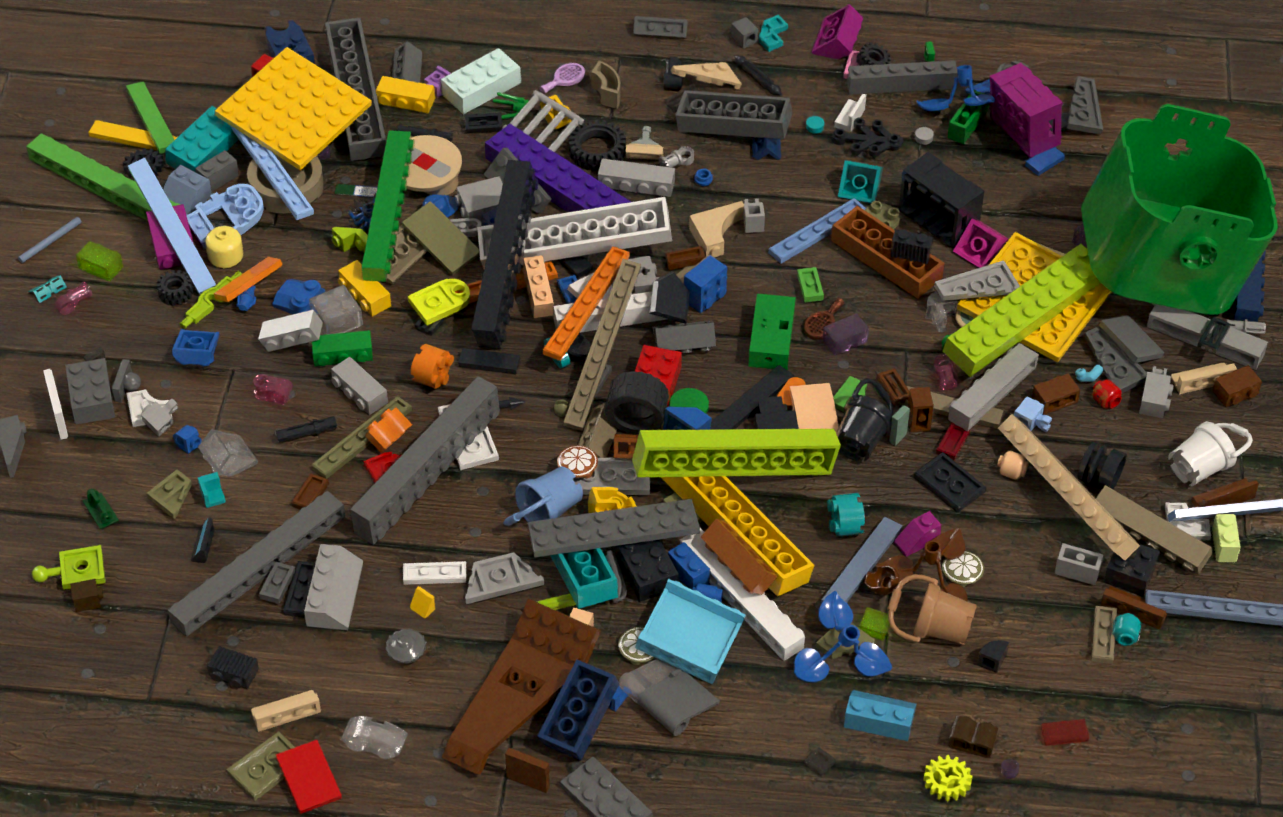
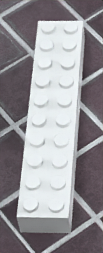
[477,197,672,269]

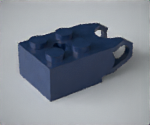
[265,20,315,64]

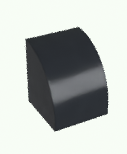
[977,640,1009,673]

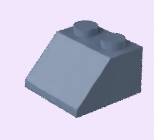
[163,165,212,215]

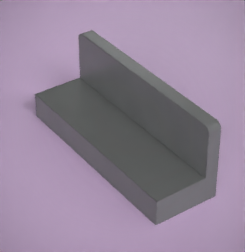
[633,16,688,38]
[392,41,423,83]

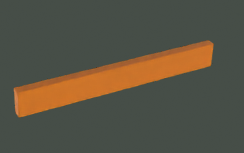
[543,246,630,361]

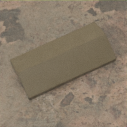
[386,225,427,284]

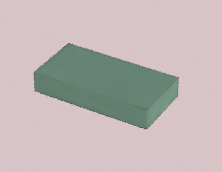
[889,405,910,446]

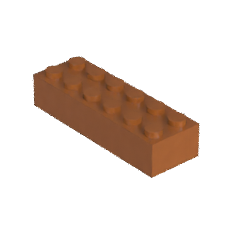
[831,206,944,299]

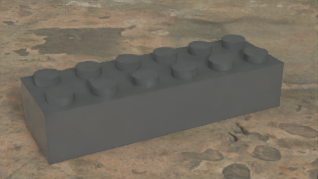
[675,90,792,139]

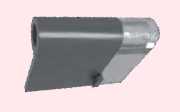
[619,659,720,736]

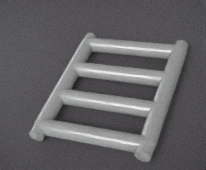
[502,90,584,152]

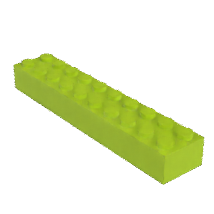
[943,244,1101,377]
[632,429,841,477]

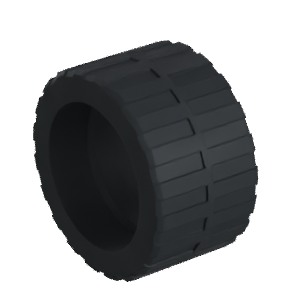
[605,371,669,435]

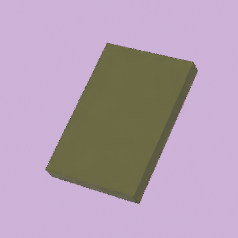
[227,732,295,801]

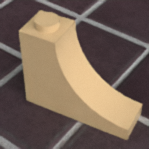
[689,201,744,257]

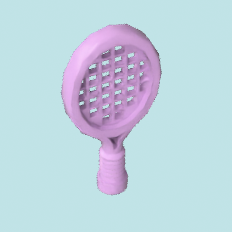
[539,63,585,94]

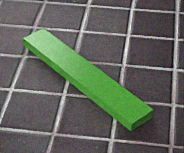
[126,82,174,154]

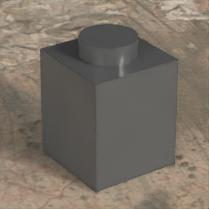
[731,17,758,49]

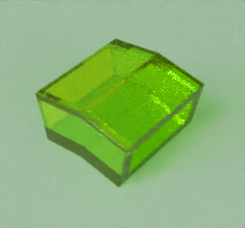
[859,607,890,641]

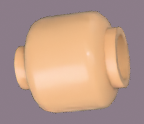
[997,451,1029,480]

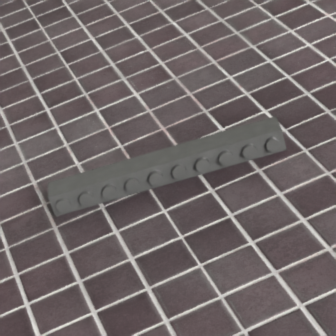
[168,491,345,637]

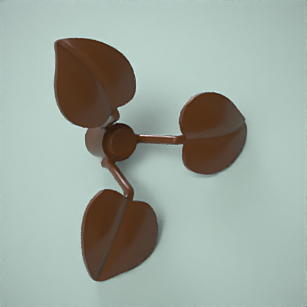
[877,527,968,601]

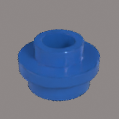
[694,169,713,186]

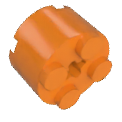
[411,344,454,389]

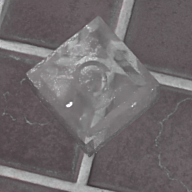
[309,285,363,335]

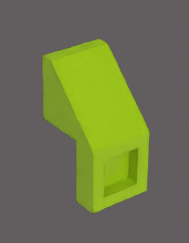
[332,227,368,253]

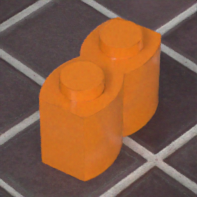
[365,407,412,453]

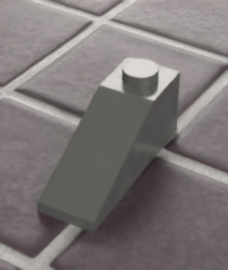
[0,415,27,478]

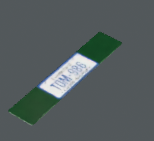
[335,184,377,197]

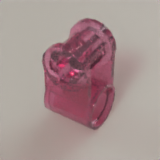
[253,374,293,405]

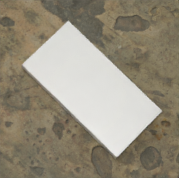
[438,404,499,470]

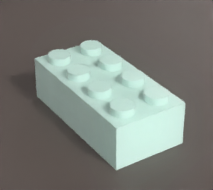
[441,48,521,114]

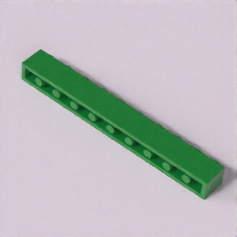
[362,131,415,282]

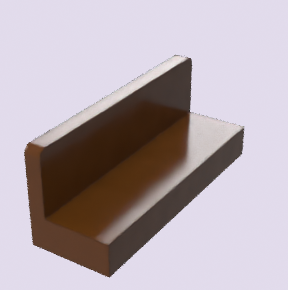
[1191,478,1259,508]
[1101,586,1168,629]

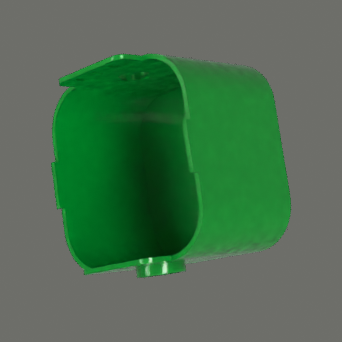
[1081,104,1278,315]

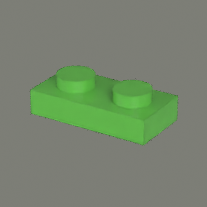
[797,267,824,302]

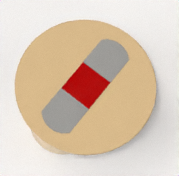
[406,135,462,195]

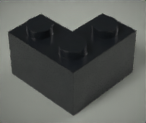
[1104,544,1160,597]

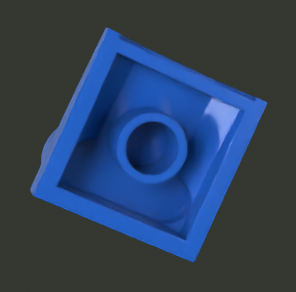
[272,279,326,314]
[172,329,219,366]

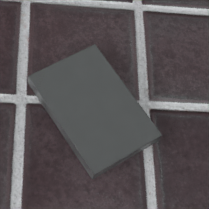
[1099,315,1165,363]

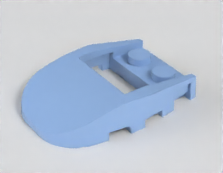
[186,184,264,249]

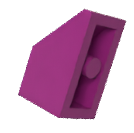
[894,511,942,557]

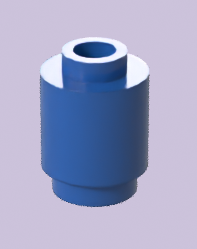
[692,583,723,602]

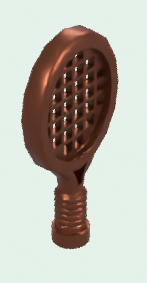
[804,298,844,340]

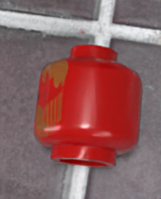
[1092,380,1122,409]

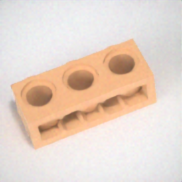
[523,255,554,318]

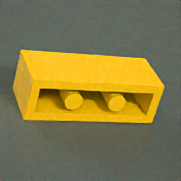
[376,76,435,113]
[338,260,391,317]

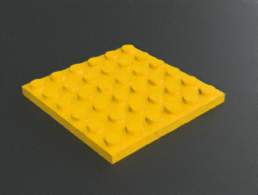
[215,47,371,170]
[957,232,1112,362]

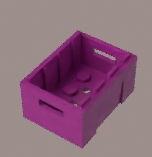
[990,63,1063,158]

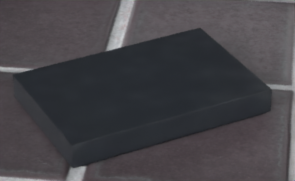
[914,452,987,513]

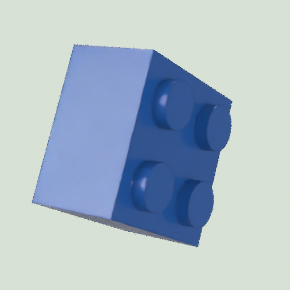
[684,255,727,313]

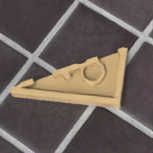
[671,62,741,90]

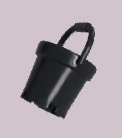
[836,378,893,461]

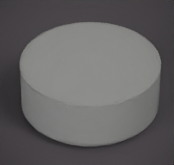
[915,127,934,144]

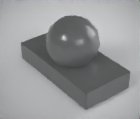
[112,359,141,403]

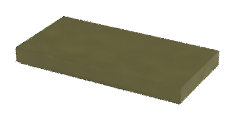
[402,201,480,276]

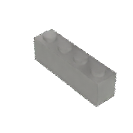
[598,159,675,197]

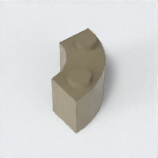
[591,61,620,109]

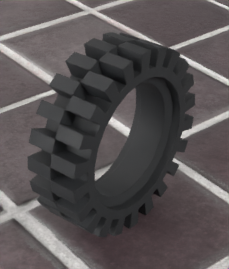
[569,120,626,171]

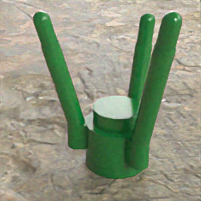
[488,92,529,121]

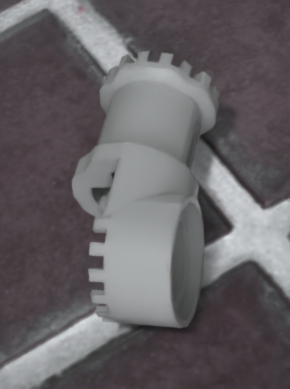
[659,147,694,168]

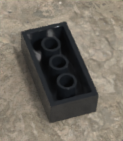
[610,539,679,602]

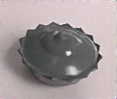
[385,628,427,664]

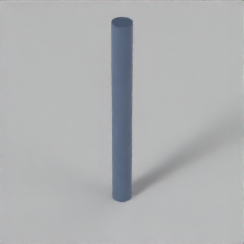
[18,217,82,263]

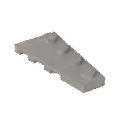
[934,261,1020,301]

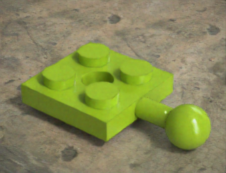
[32,545,106,590]

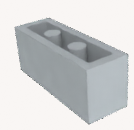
[258,310,323,352]
[331,357,388,415]

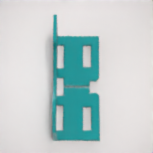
[28,275,67,303]

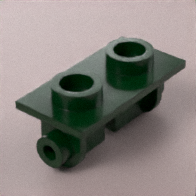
[83,488,119,529]

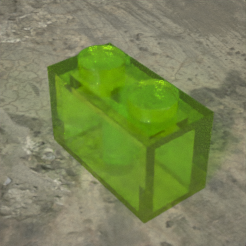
[76,241,123,282]

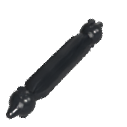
[734,55,782,96]

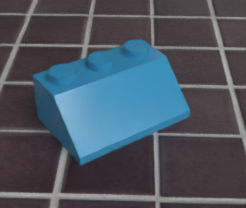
[844,690,917,741]

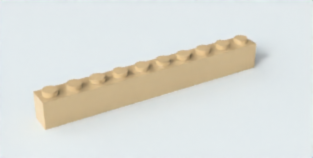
[998,414,1140,560]

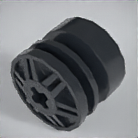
[1077,440,1127,489]

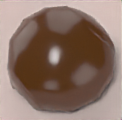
[865,565,900,596]

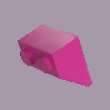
[953,219,1009,268]

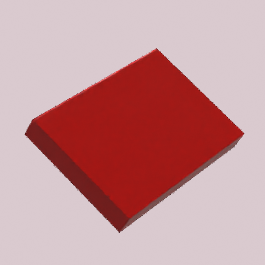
[276,740,342,814]

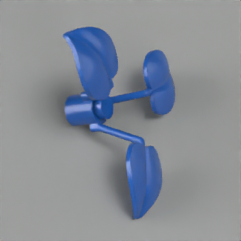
[916,65,995,111]
[794,591,892,683]

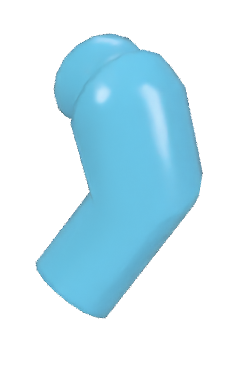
[1075,365,1104,382]

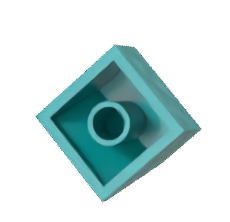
[838,160,883,203]

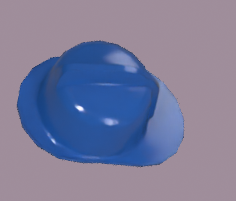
[421,194,459,218]

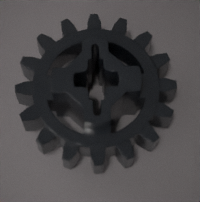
[123,148,164,178]

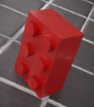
[634,345,682,407]

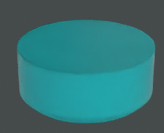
[806,116,824,133]

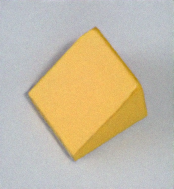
[410,586,435,618]

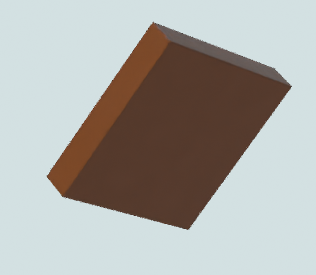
[505,748,550,793]

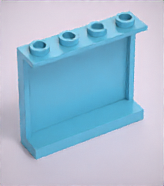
[635,579,745,684]

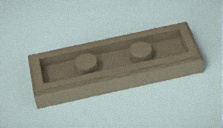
[1091,606,1117,664]

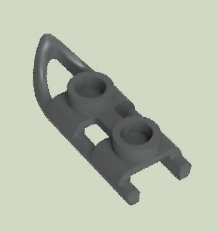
[605,550,627,603]

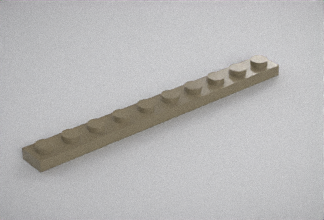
[563,259,641,431]

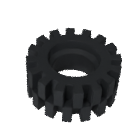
[856,42,891,66]
[157,270,193,306]

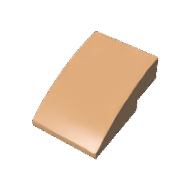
[790,383,839,433]

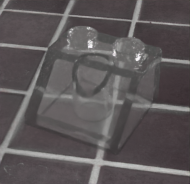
[198,429,258,477]

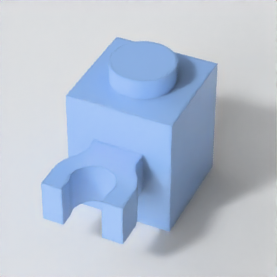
[1014,397,1052,432]

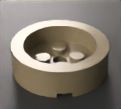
[247,153,324,213]

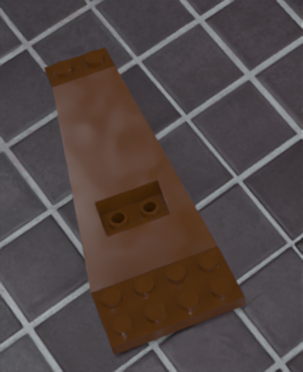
[442,599,601,775]

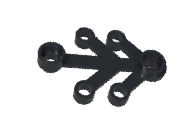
[832,118,903,157]

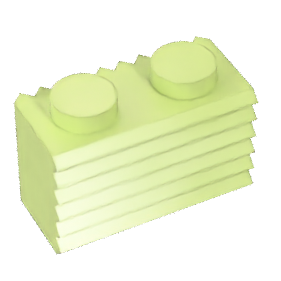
[1212,514,1241,562]

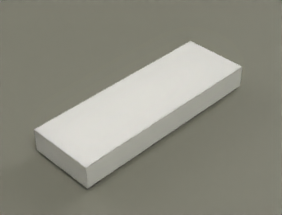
[403,561,466,585]

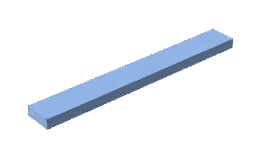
[232,127,314,220]
[128,158,216,295]

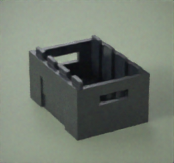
[899,152,984,249]

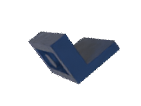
[752,137,781,160]

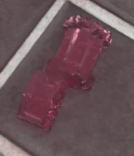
[55,281,92,315]
[934,354,957,391]

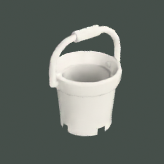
[1168,421,1253,486]

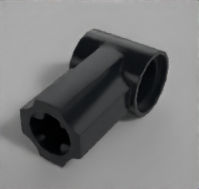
[664,57,682,89]

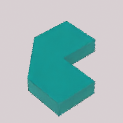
[759,15,788,52]

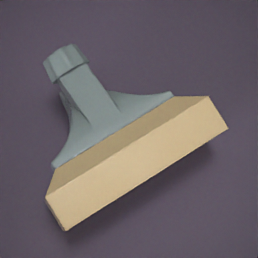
[626,126,663,160]

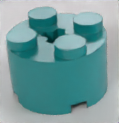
[827,493,865,536]

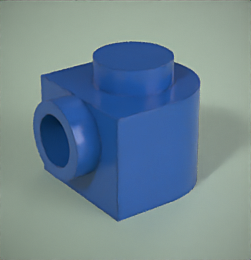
[173,425,202,454]

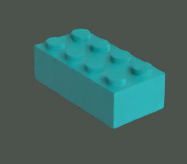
[165,106,239,172]
[550,548,618,609]

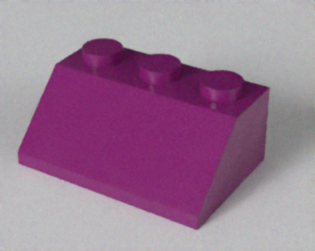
[812,4,863,59]

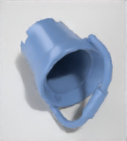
[504,466,583,526]

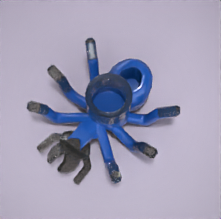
[344,193,376,231]

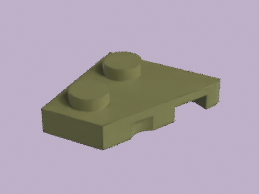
[147,469,192,519]
[816,623,875,659]

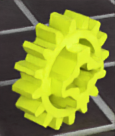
[923,755,972,801]

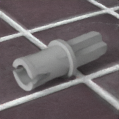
[1227,319,1266,334]

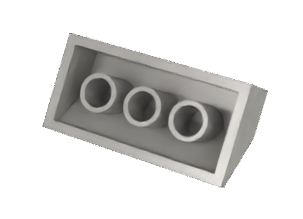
[304,544,363,630]

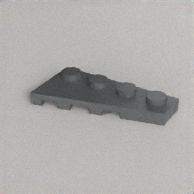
[1066,76,1103,134]
[484,148,551,213]
[1084,326,1147,393]

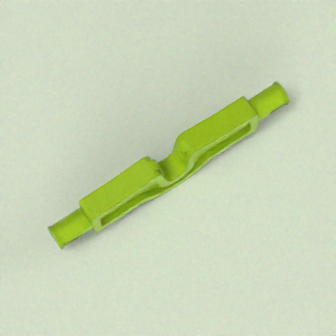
[179,271,242,329]

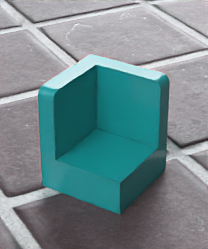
[198,472,226,508]

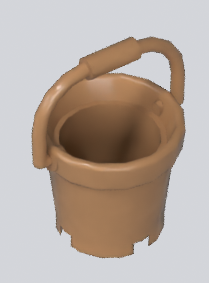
[888,574,977,644]

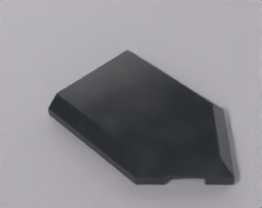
[649,271,690,324]

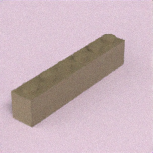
[1096,485,1212,574]

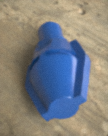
[237,285,256,311]

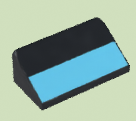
[191,517,215,563]

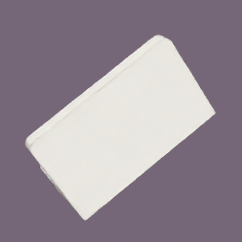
[834,94,866,132]

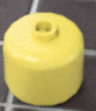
[205,226,243,268]

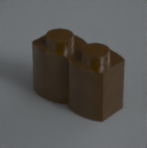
[948,716,998,758]

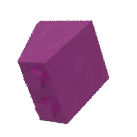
[146,204,193,270]

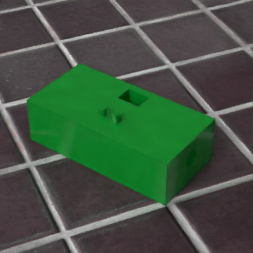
[748,293,796,370]

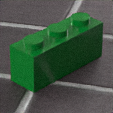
[947,90,989,144]
[312,330,373,366]

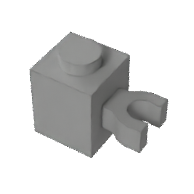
[743,198,765,233]
[141,398,178,437]

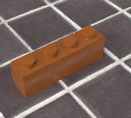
[701,518,778,595]

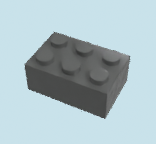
[65,358,115,425]

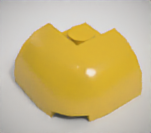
[588,487,636,513]

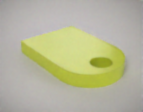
[407,279,470,325]

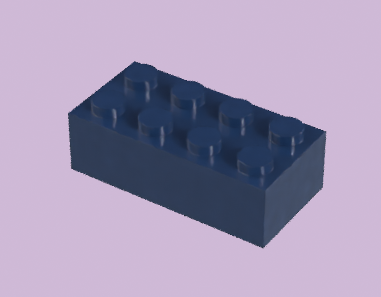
[538,659,619,761]

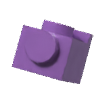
[424,66,451,98]

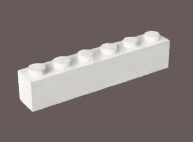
[553,291,666,332]

